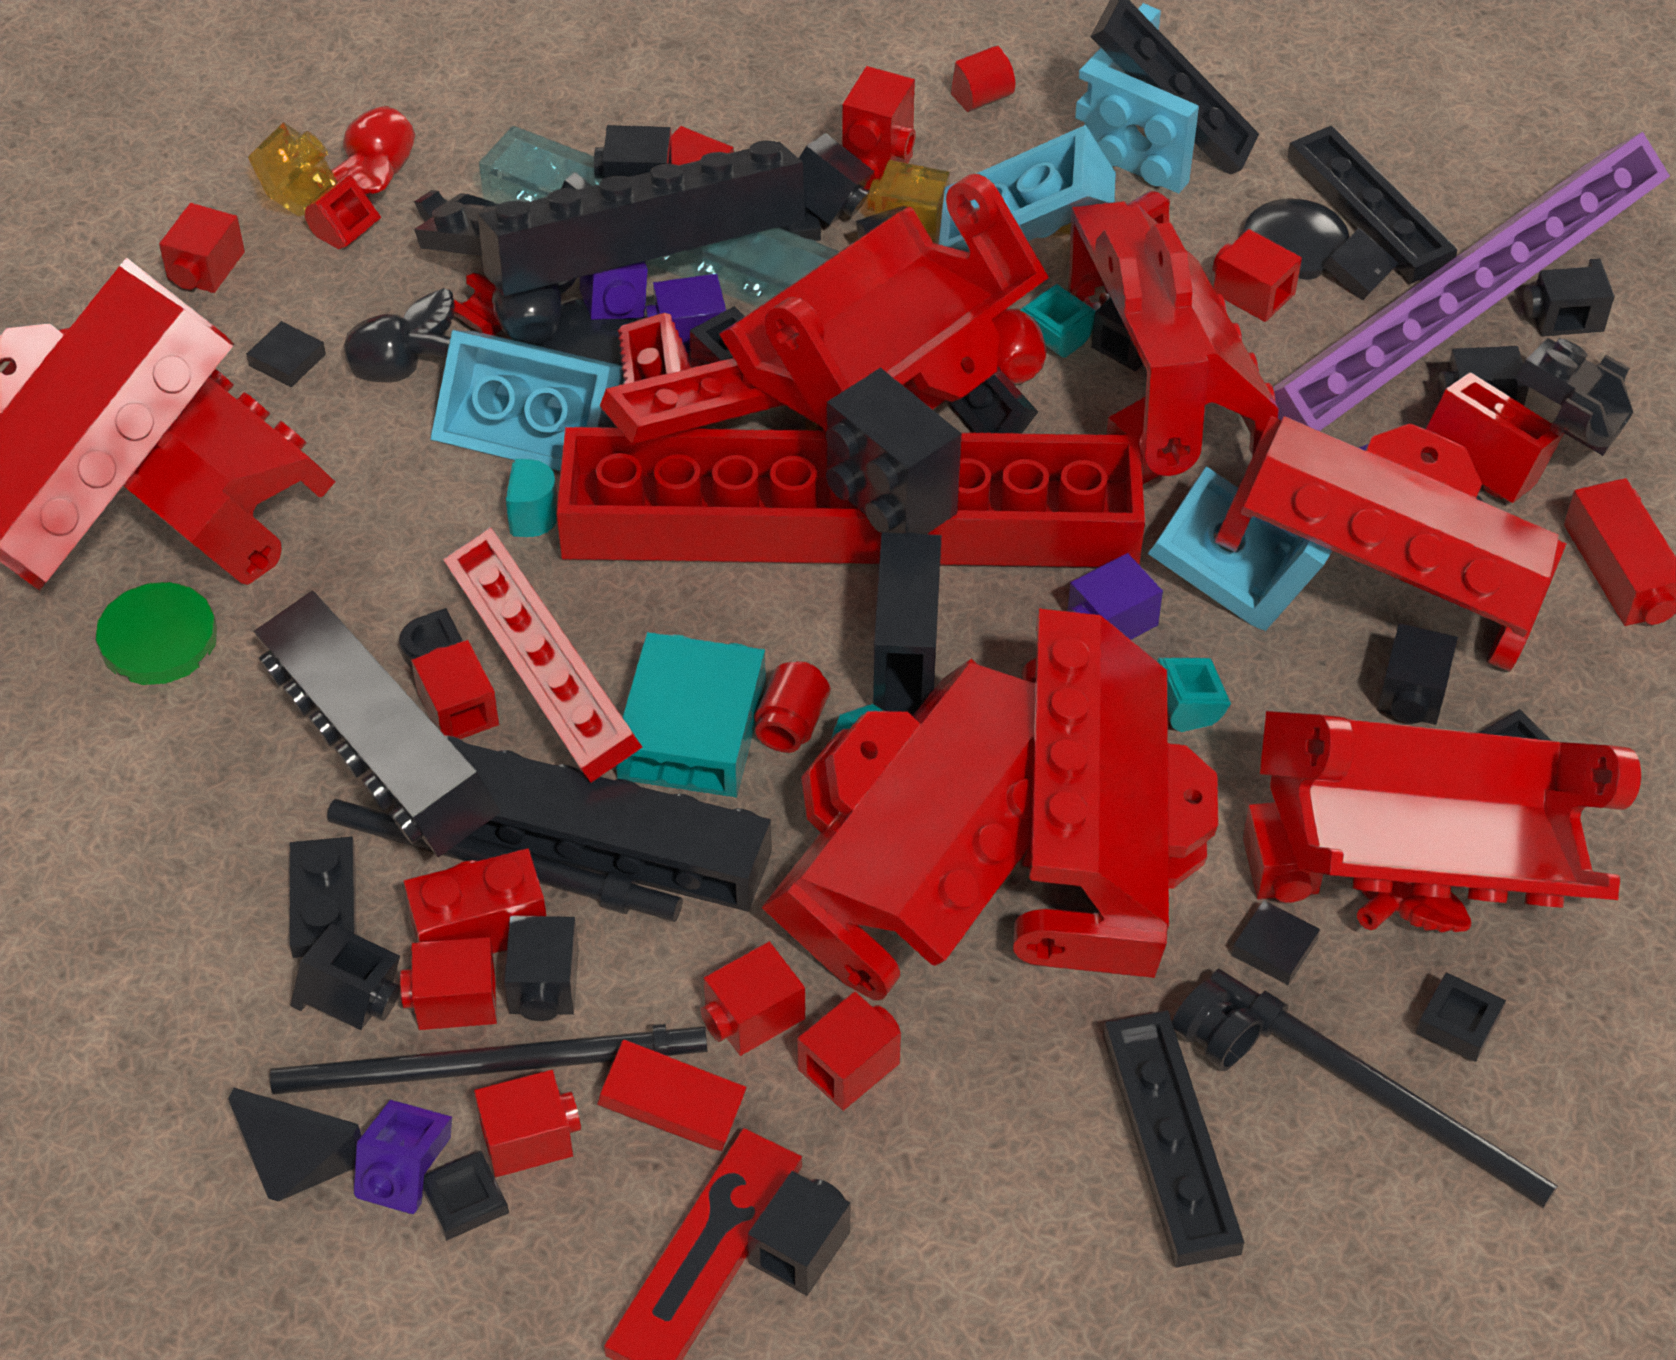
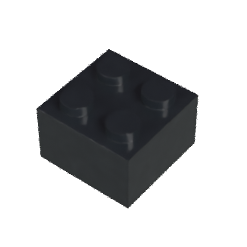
[826,367,962,534]

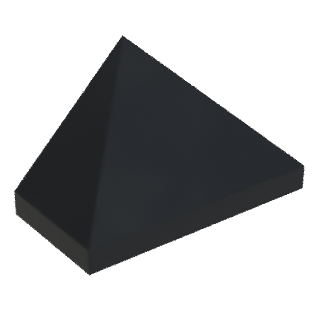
[228,1088,361,1201]

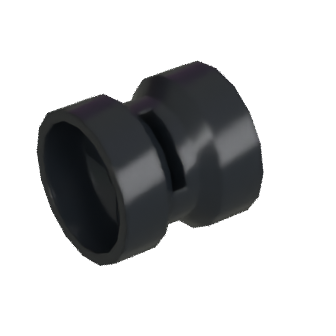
[1172,979,1264,1071]

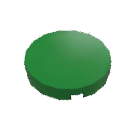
[96,582,217,685]

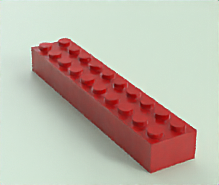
[557,427,1145,567]

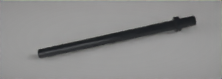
[270,1023,708,1095]

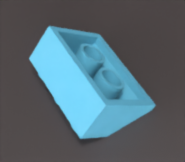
[939,125,1116,253]
[430,330,625,471]

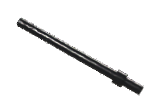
[327,799,683,922]
[1210,968,1558,1208]

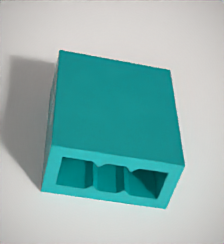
[616,632,766,798]

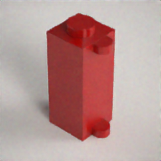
[1564,478,1676,626]

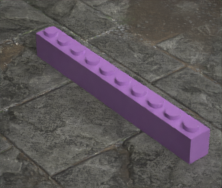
[1273,132,1670,431]

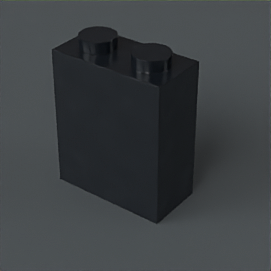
[873,532,942,716]

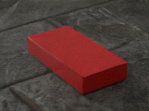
[597,1039,747,1152]

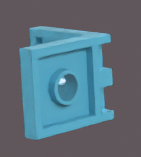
[1075,3,1199,194]
[1148,466,1332,631]

